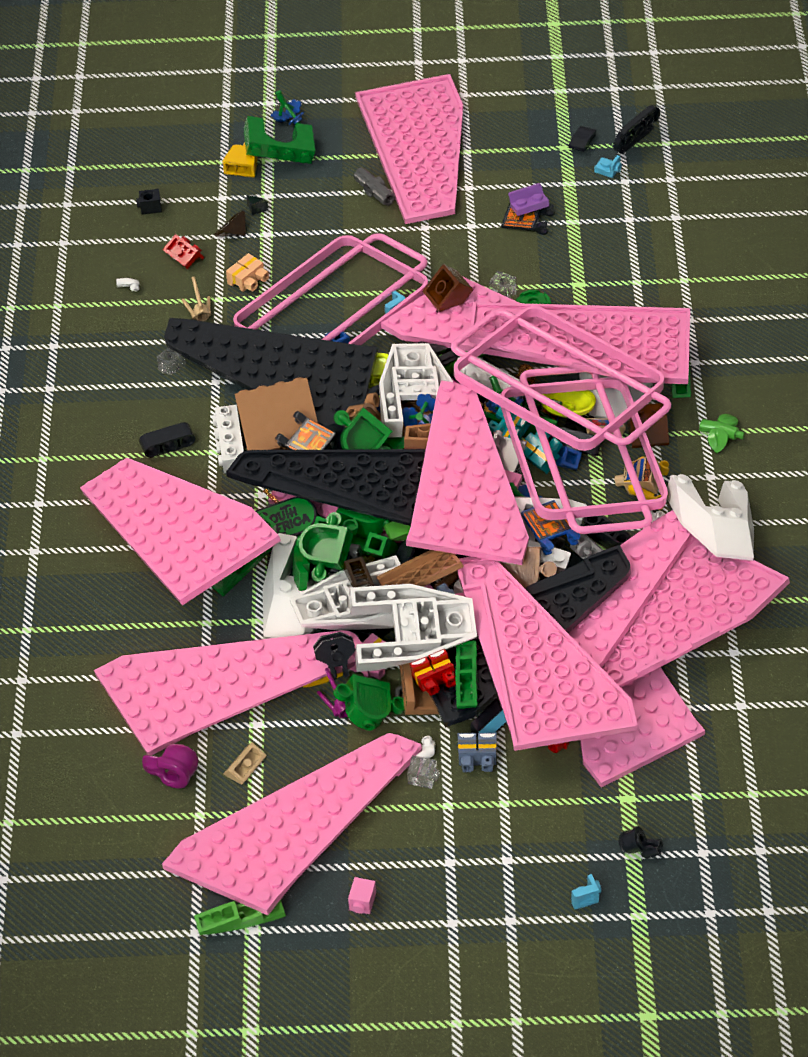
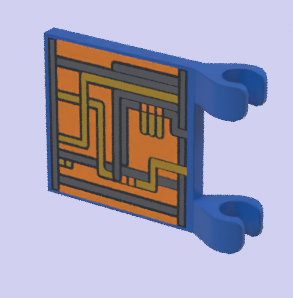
[521,500,580,555]

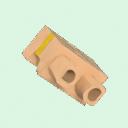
[226,253,269,292]

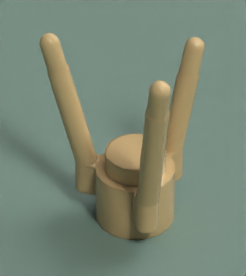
[181,276,212,321]

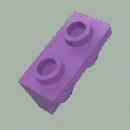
[508,183,549,216]

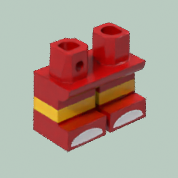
[410,648,456,696]

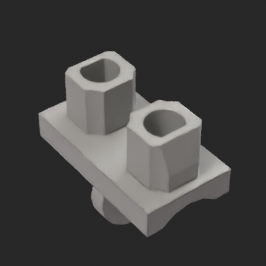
[570,534,603,559]

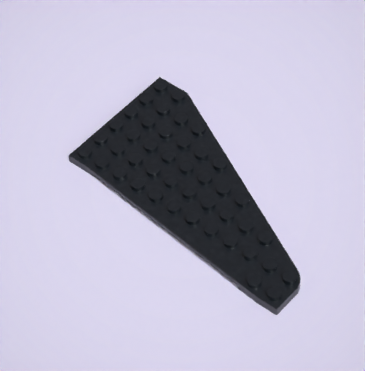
[164,318,378,428]
[226,449,426,526]
[427,545,631,728]

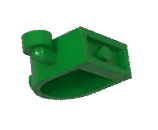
[333,407,393,450]
[336,508,392,536]
[296,512,353,583]
[333,674,405,731]

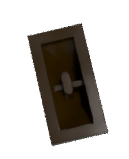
[214,210,246,237]

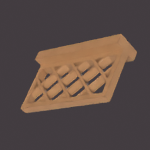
[377,550,464,587]

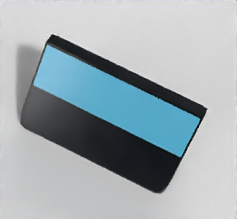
[470,699,507,737]

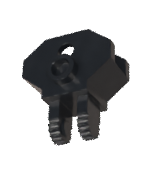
[313,632,356,680]

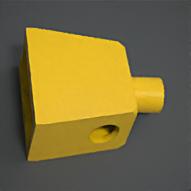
[223,142,257,178]

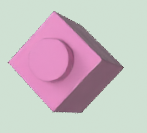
[348,877,376,914]

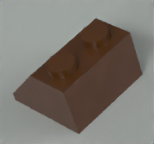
[422,264,474,312]
[627,403,669,448]

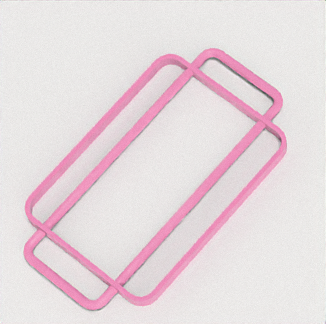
[233,233,428,345]
[451,306,671,451]
[500,366,668,534]

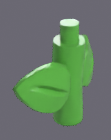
[699,414,745,453]

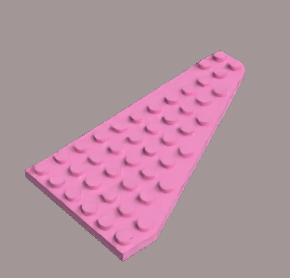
[381,276,566,367]
[406,381,529,565]
[568,510,693,668]

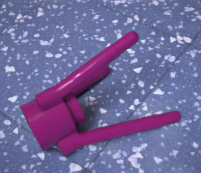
[317,668,348,718]

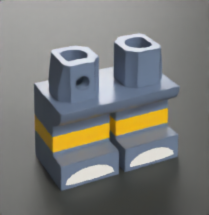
[457,733,497,772]

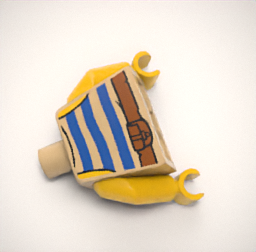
[614,456,669,510]

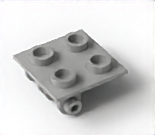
[492,430,527,472]

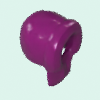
[142,744,198,789]

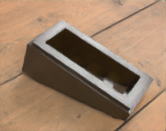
[343,557,374,587]

